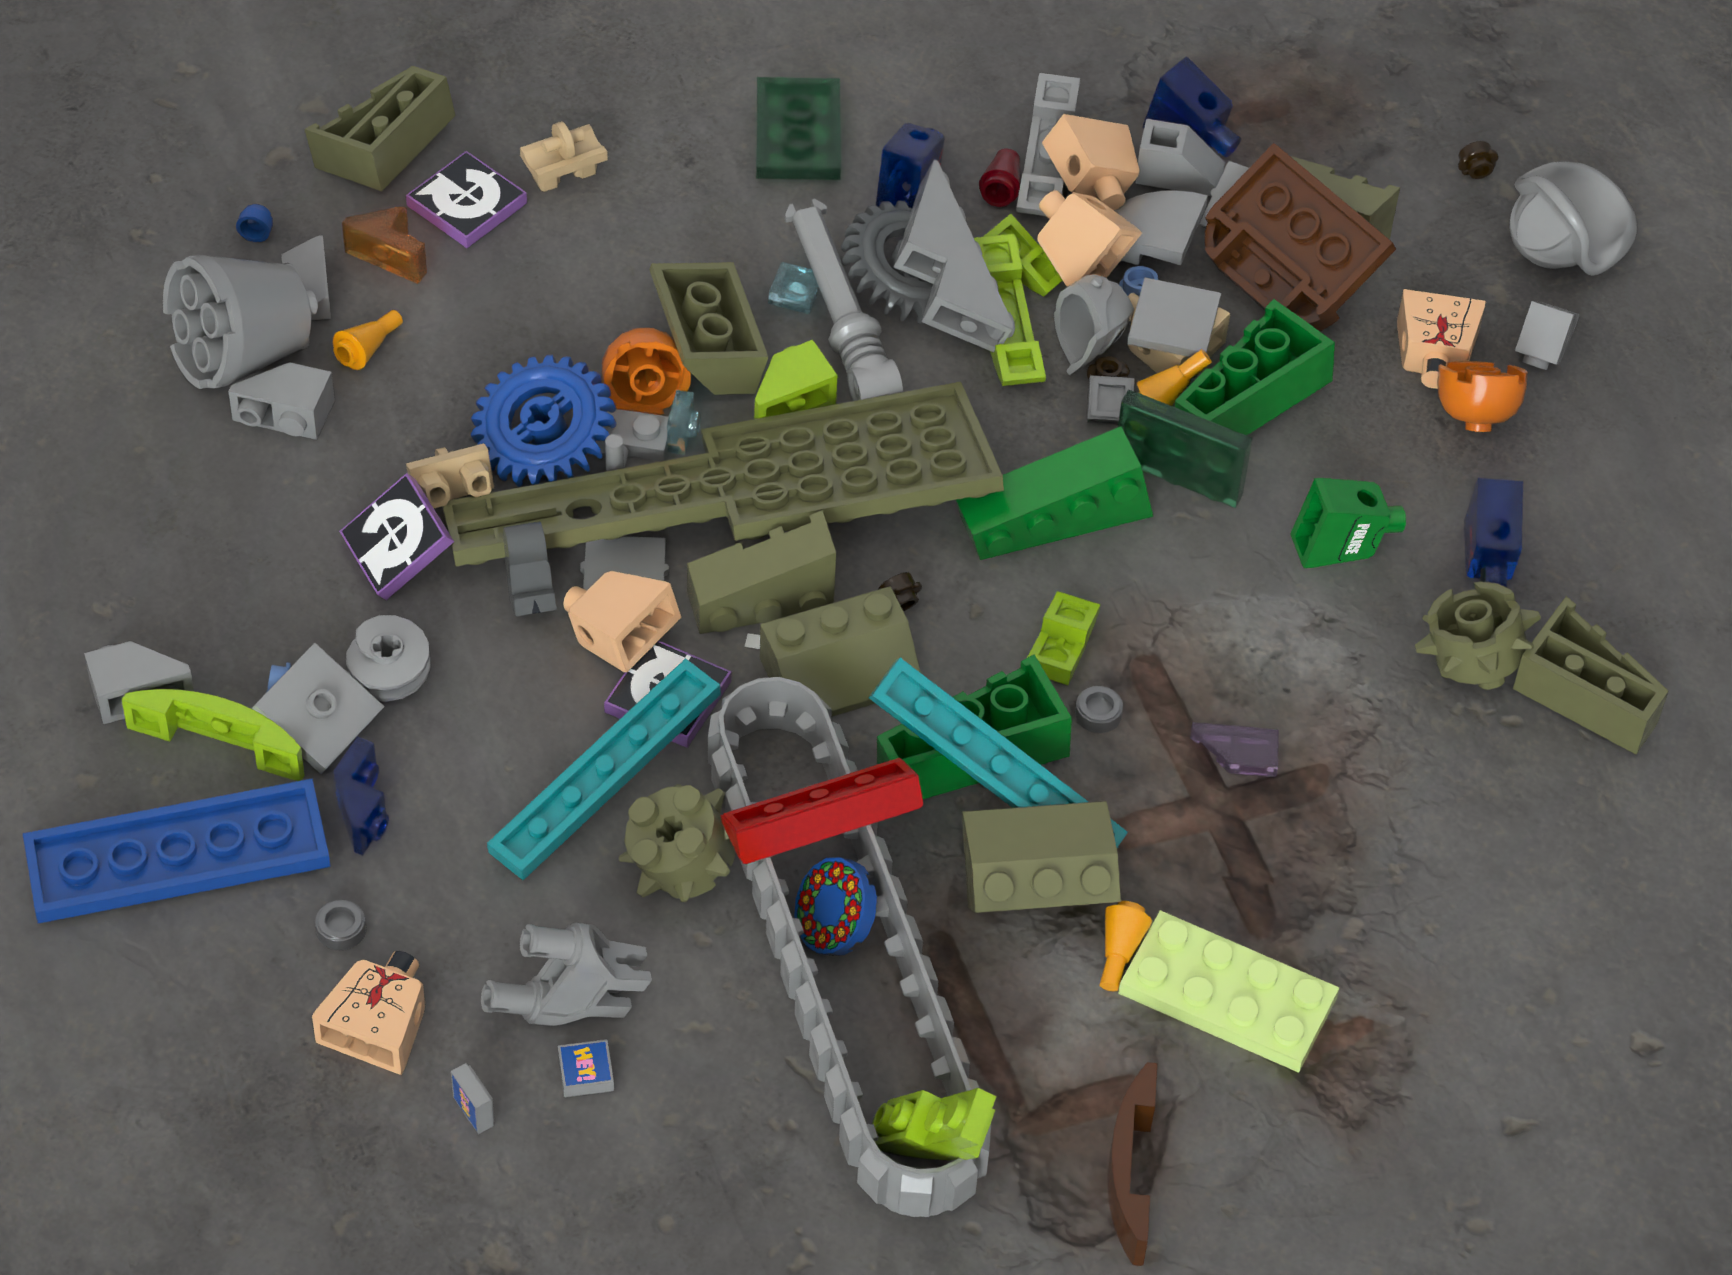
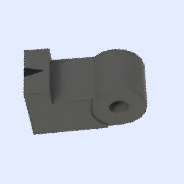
[503,521,557,617]

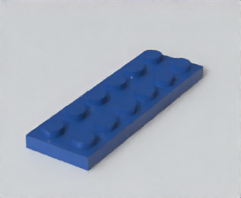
[22,779,331,923]

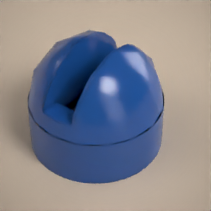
[236,204,273,242]

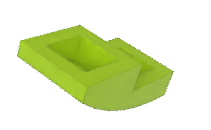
[983,214,1063,297]
[1027,591,1100,685]

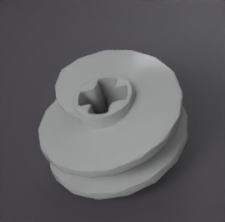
[346,615,431,702]

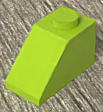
[754,340,838,419]

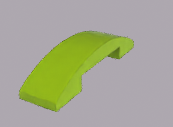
[974,234,1046,386]
[122,689,305,781]

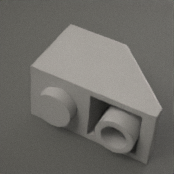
[1135,119,1225,196]
[228,362,335,440]

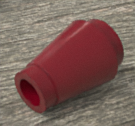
[979,148,1020,207]

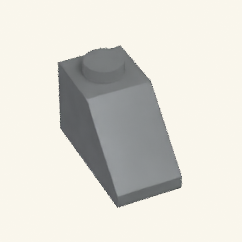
[1515,301,1580,370]
[84,641,194,724]

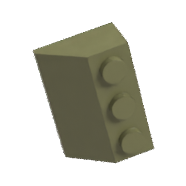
[649,262,768,395]
[760,586,921,717]
[962,801,1121,913]

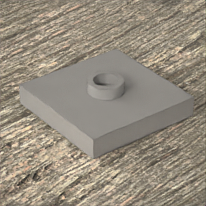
[252,643,385,774]

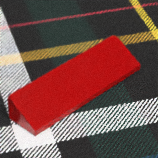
[720,758,923,864]

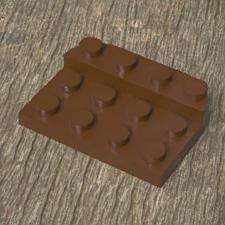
[1204,143,1396,332]

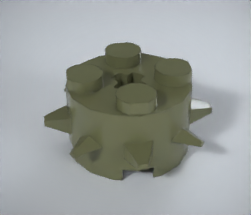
[1415,581,1541,690]
[619,784,735,902]

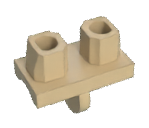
[520,121,608,192]
[406,443,494,508]

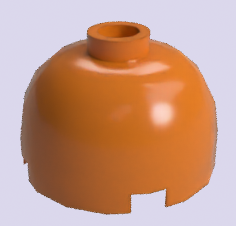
[602,327,691,415]
[1437,361,1528,432]

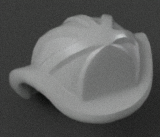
[1509,161,1637,276]

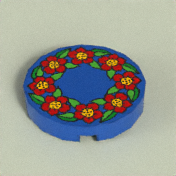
[794,857,877,956]

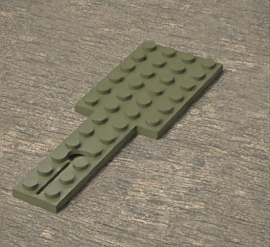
[443,382,1004,566]

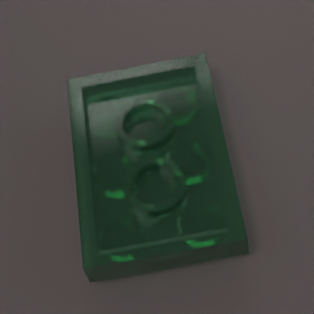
[756,77,841,180]
[1118,389,1253,508]

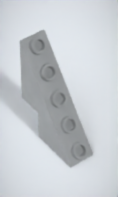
[894,159,1015,353]

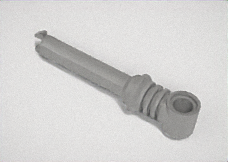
[785,199,903,401]

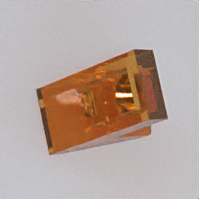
[342,207,427,284]

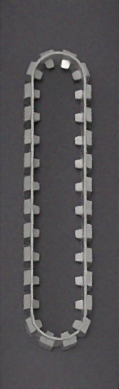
[708,677,991,1217]

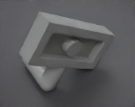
[596,409,673,471]

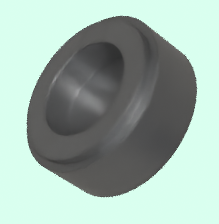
[1075,686,1123,733]
[315,900,366,950]

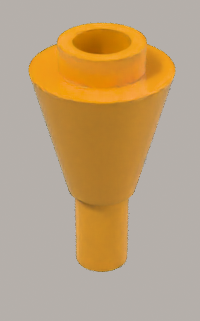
[333,310,403,370]
[1135,349,1212,417]
[1099,901,1152,992]

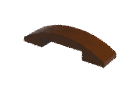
[1108,1062,1158,1266]

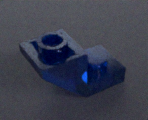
[333,736,389,856]

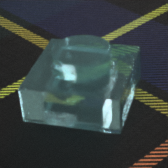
[768,262,820,314]
[667,390,701,455]

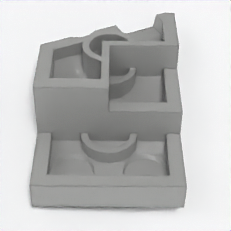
[1114,190,1208,265]

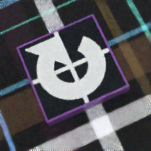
[406,151,527,248]
[339,473,454,600]
[604,641,732,748]

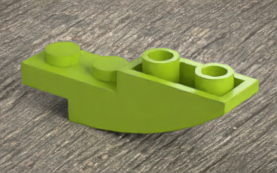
[872,1088,997,1160]

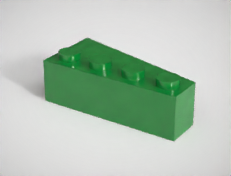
[1174,299,1335,462]
[955,426,1153,560]
[877,654,1072,799]

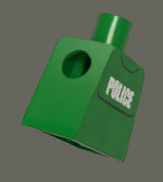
[1290,478,1406,568]

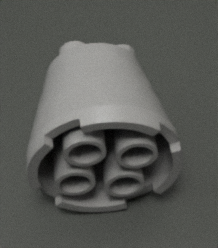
[163,255,318,389]

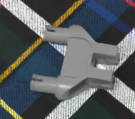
[481,923,652,1026]

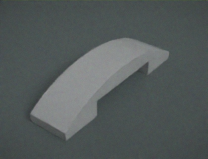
[1016,73,1080,216]

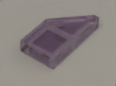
[1190,722,1279,777]

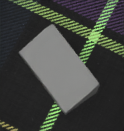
[281,235,331,320]

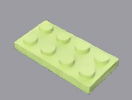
[1118,910,1339,1073]

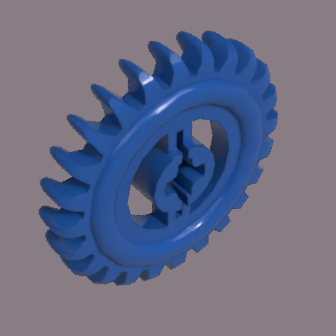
[471,354,616,488]

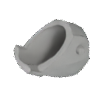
[1054,274,1134,375]

